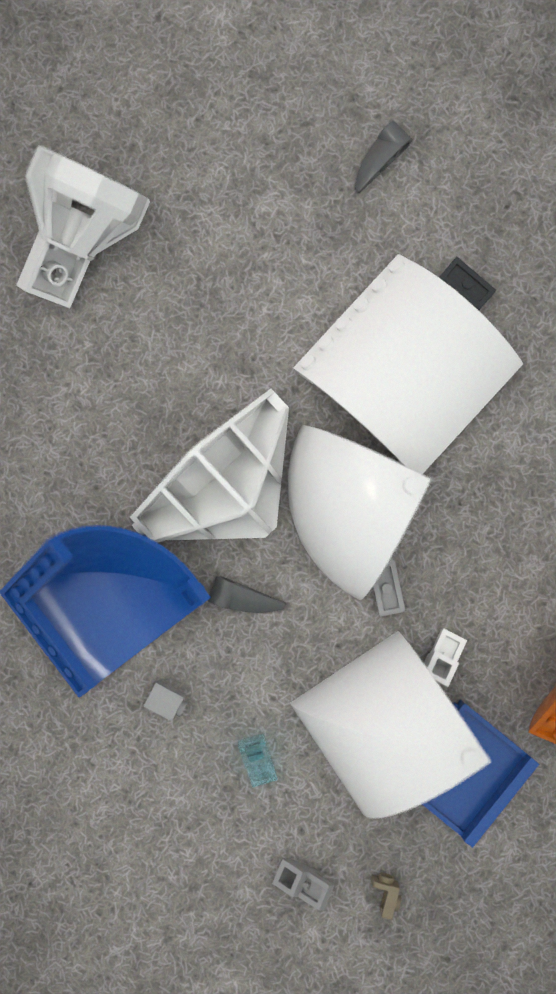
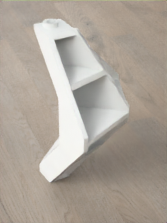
[130,389,289,543]

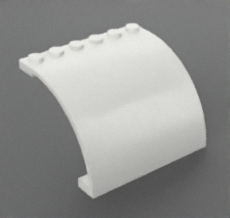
[293,254,523,474]

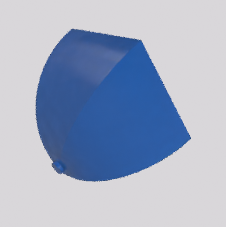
[0,525,211,698]

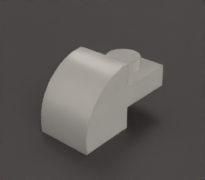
[272,859,334,911]

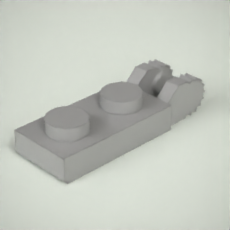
[373,556,406,617]

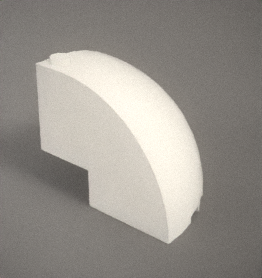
[288,425,431,600]

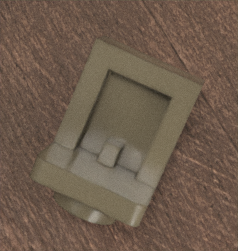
[371,872,401,920]

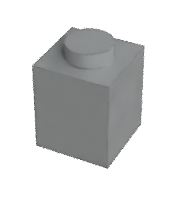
[143,679,187,721]

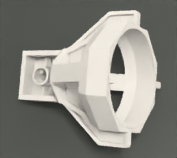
[17,146,150,308]

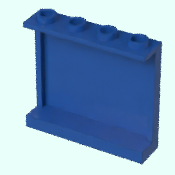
[422,699,539,848]

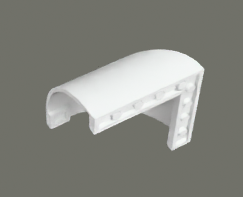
[290,631,490,818]

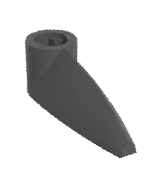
[355,121,413,193]
[208,575,286,613]

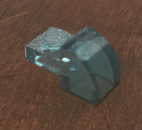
[238,733,278,787]

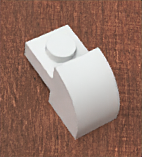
[424,628,467,688]

